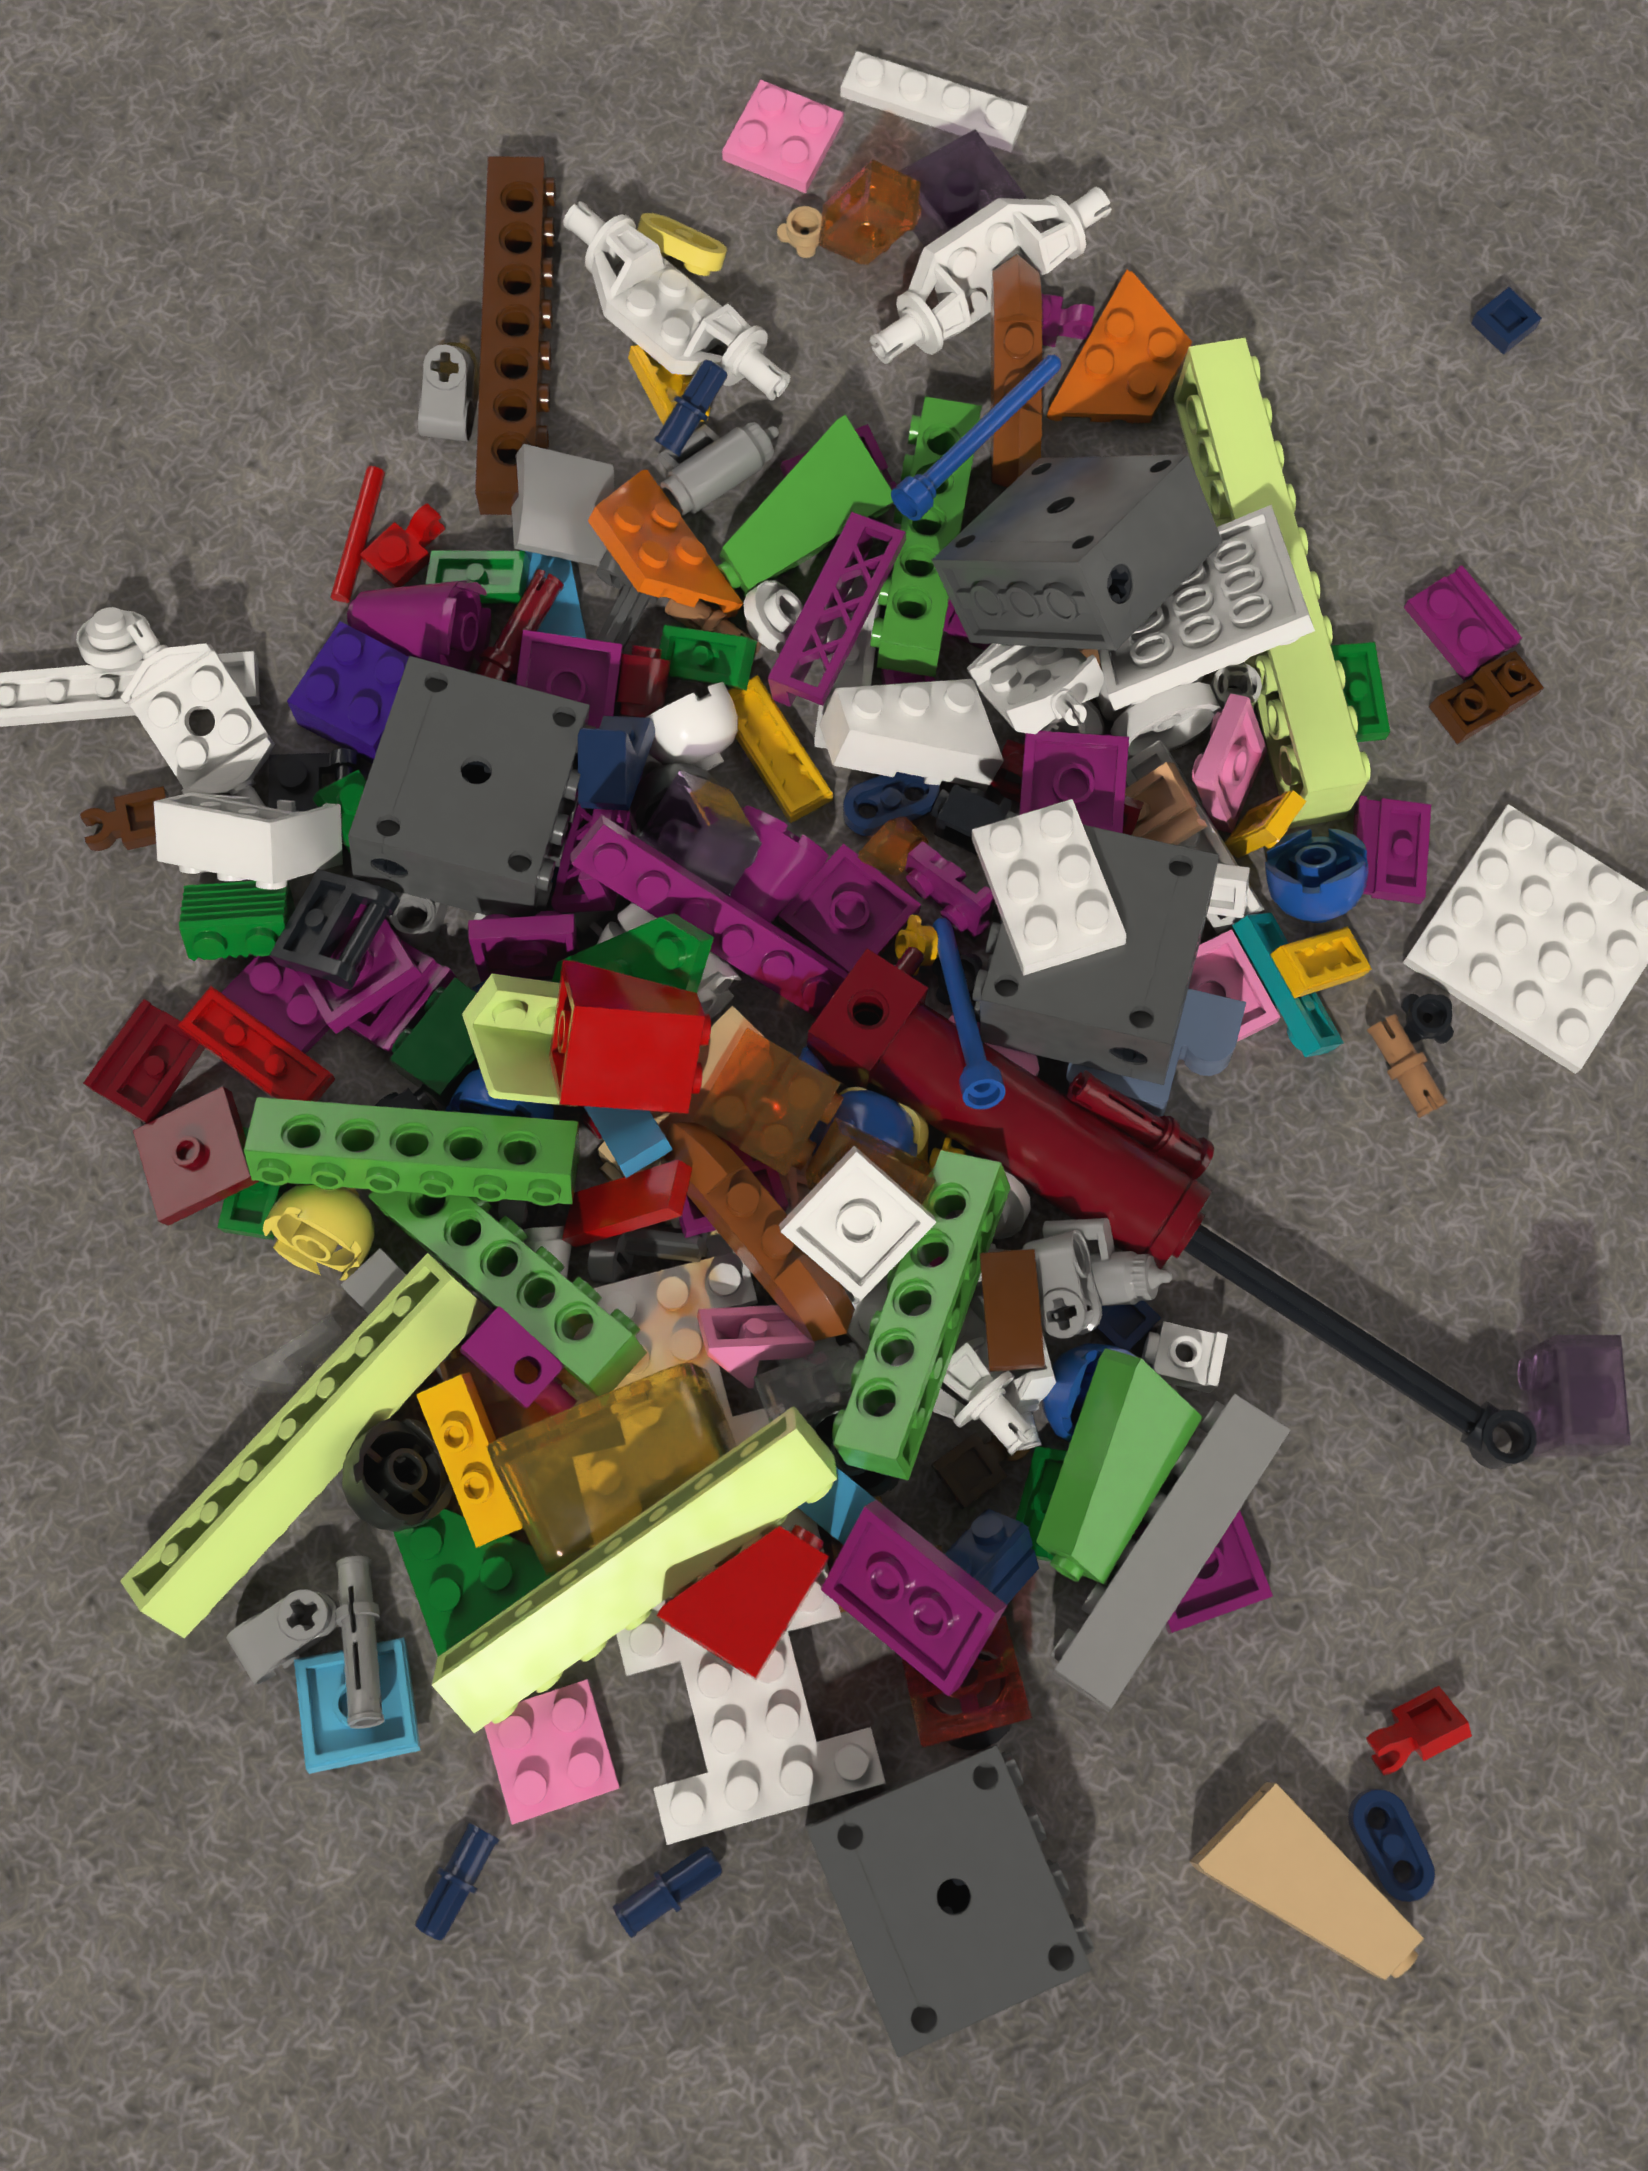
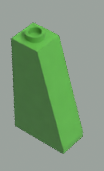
[717,414,894,598]
[1036,1348,1203,1584]

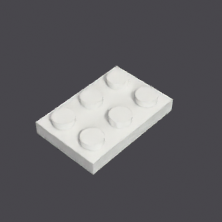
[972,799,1127,976]

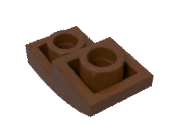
[1428,650,1544,745]
[980,1249,1045,1372]

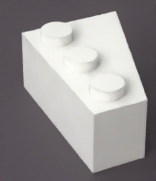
[819,679,1004,792]
[154,793,343,889]

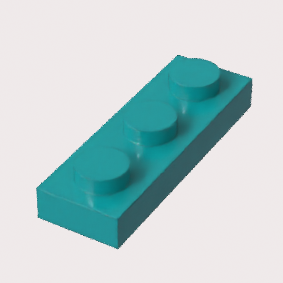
[1232,913,1344,1058]

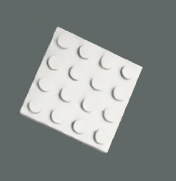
[1098,505,1315,710]
[1403,804,1648,1074]

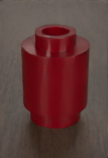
[616,645,671,718]

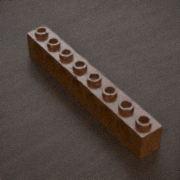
[475,156,556,515]

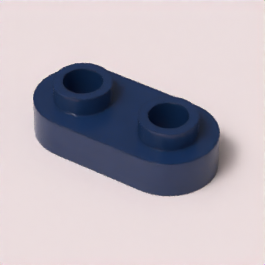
[843,772,939,836]
[1348,1789,1435,1902]

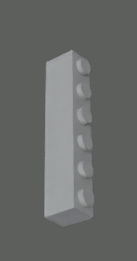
[1050,1393,1290,1712]

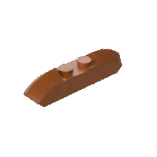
[991,254,1042,488]
[661,1122,855,1341]

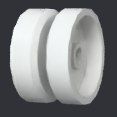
[1095,675,1221,760]

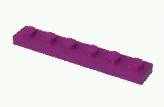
[570,815,849,1018]

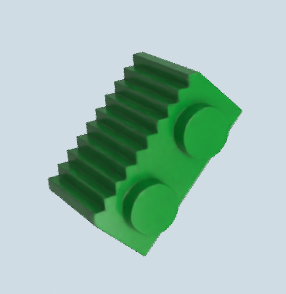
[179,880,295,961]

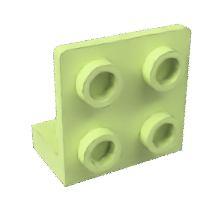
[462,974,577,1107]

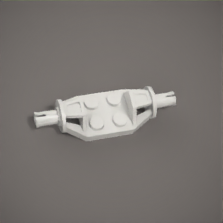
[870,187,1111,364]
[563,201,790,401]
[842,1261,1037,1455]

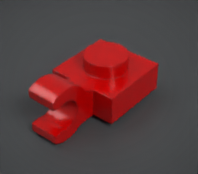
[360,503,446,588]
[1366,1685,1472,1775]

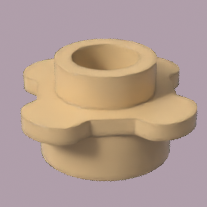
[777,206,833,258]

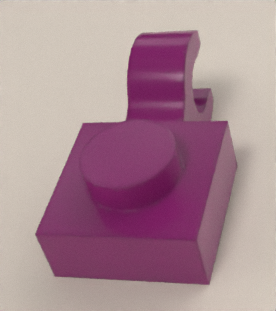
[1041,294,1095,347]

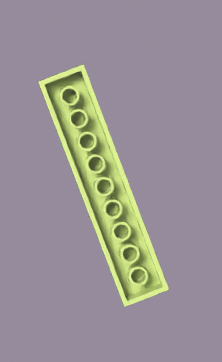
[1174,338,1371,829]

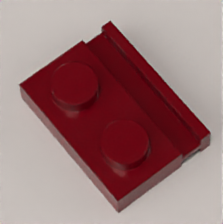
[83,999,205,1124]

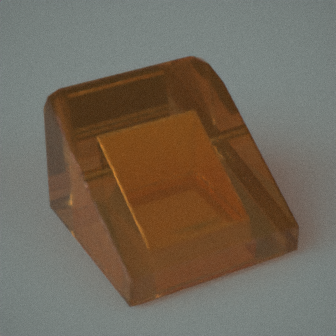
[858,816,929,876]

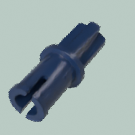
[654,359,727,457]
[415,1822,500,1940]
[612,1846,723,1938]

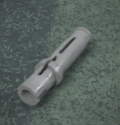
[335,1556,385,1729]

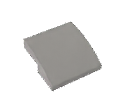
[511,444,614,566]

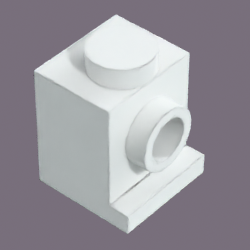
[1142,1321,1228,1393]

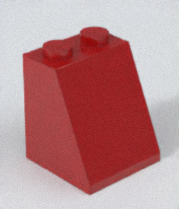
[549,960,711,1113]
[657,1524,829,1681]

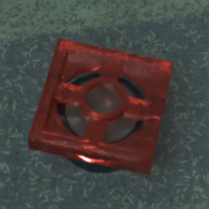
[901,1616,1032,1750]

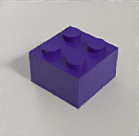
[287,621,409,764]

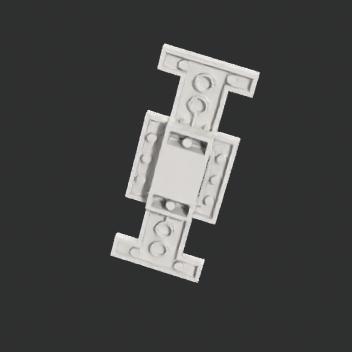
[537,1252,885,1845]

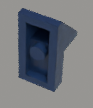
[578,716,655,811]

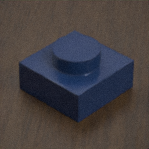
[1471,287,1542,355]
[1094,1301,1161,1351]

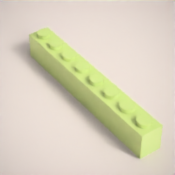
[120,1253,490,1639]
[432,1406,837,1733]

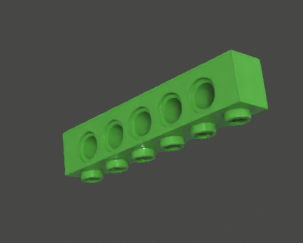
[870,396,982,677]
[244,1097,580,1206]
[832,1150,1011,1480]
[368,1154,647,1402]

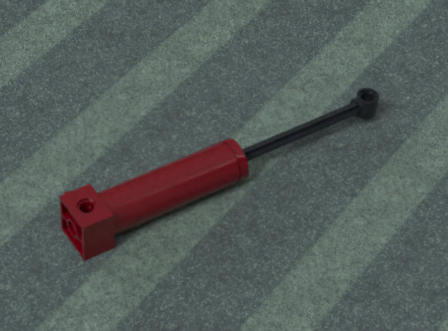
[807,947,1537,1469]

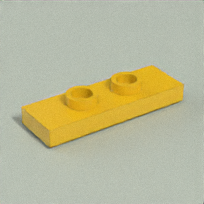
[728,675,833,823]
[416,1372,530,1548]

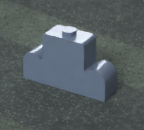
[1065,988,1246,1117]

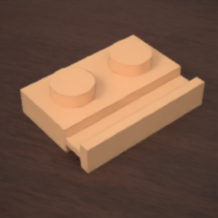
[1125,762,1207,845]

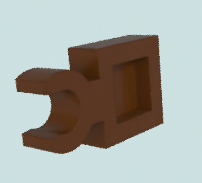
[80,786,169,851]

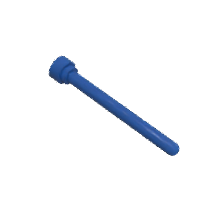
[891,354,1062,521]
[932,918,1005,1109]

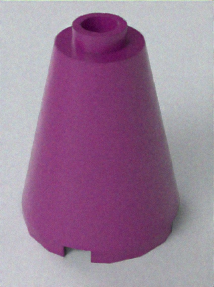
[347,580,491,672]
[714,805,829,923]

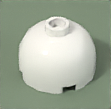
[646,682,738,771]

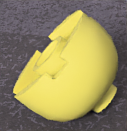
[263,1184,374,1280]

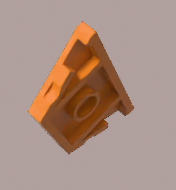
[1047,270,1192,423]
[588,470,743,617]

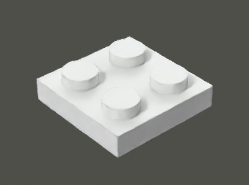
[779,1146,937,1301]

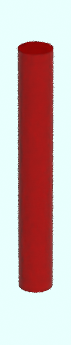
[330,466,385,603]

